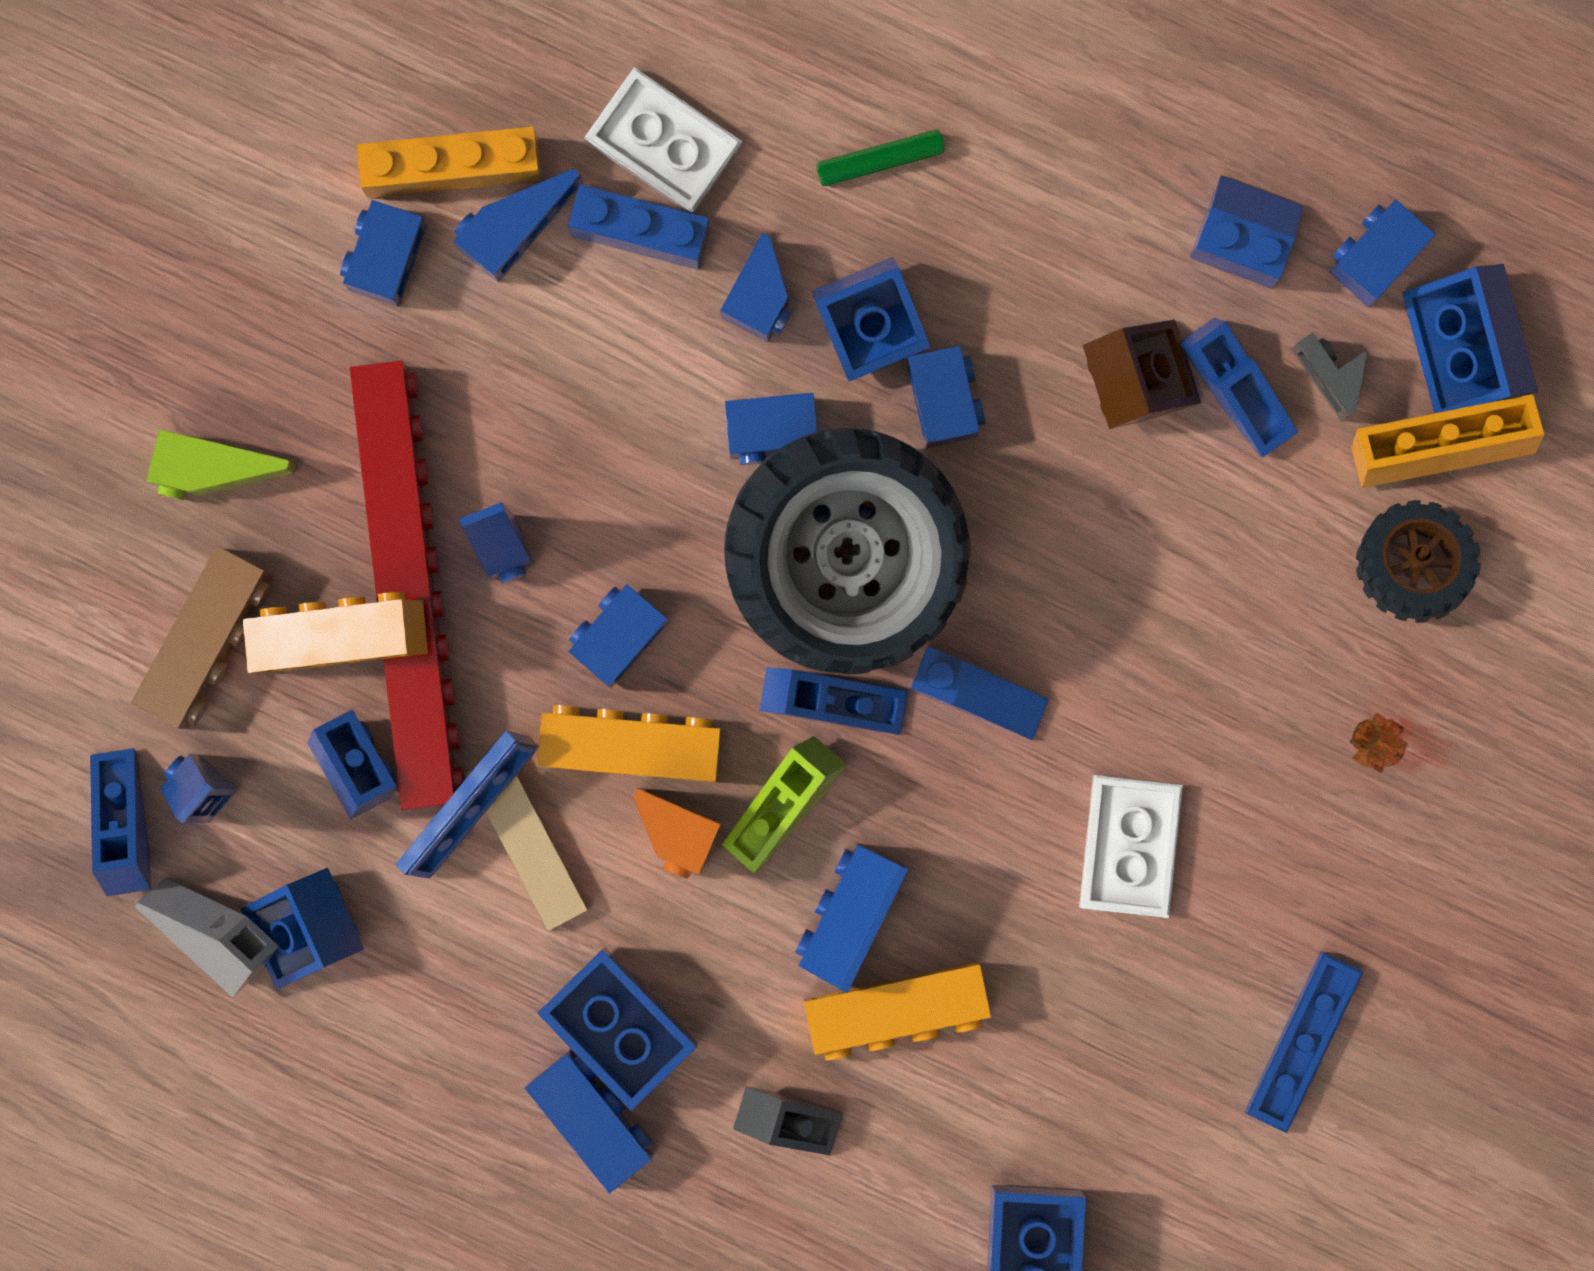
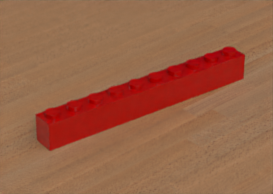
[349,361,465,810]

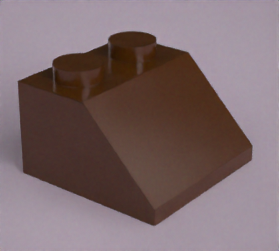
[1083,319,1202,429]

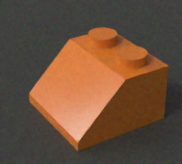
[633,788,722,879]

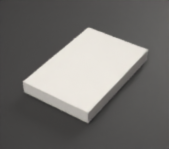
[584,67,742,214]
[1079,775,1183,918]

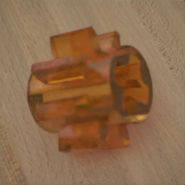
[1350,713,1408,773]

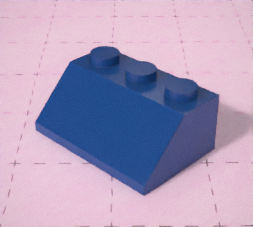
[1402,264,1538,413]
[794,844,908,993]

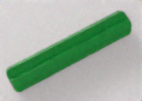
[816,129,945,186]

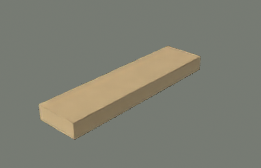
[466,769,589,931]

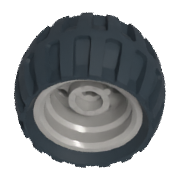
[724,428,971,675]

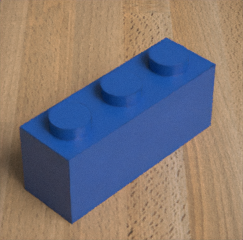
[568,184,710,270]
[525,1050,654,1194]

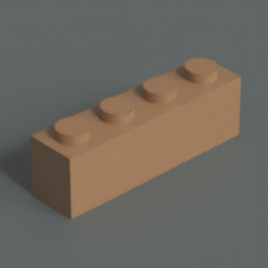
[131,546,272,730]

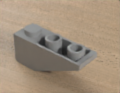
[135,878,279,998]

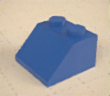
[1189,175,1303,289]
[812,257,931,382]
[240,868,364,990]

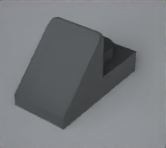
[1291,333,1368,421]

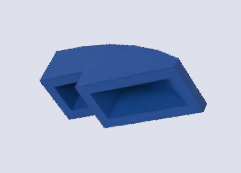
[1179,318,1298,457]

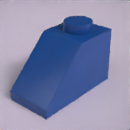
[720,233,792,342]

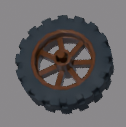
[1356,500,1481,623]

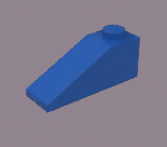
[453,169,583,283]
[459,502,534,584]
[909,646,1049,740]
[759,667,907,735]
[90,748,151,896]
[160,754,239,824]

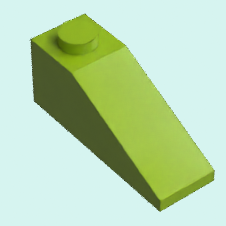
[146,429,296,500]
[722,736,847,874]

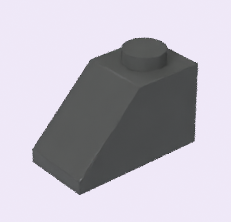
[733,1086,843,1156]

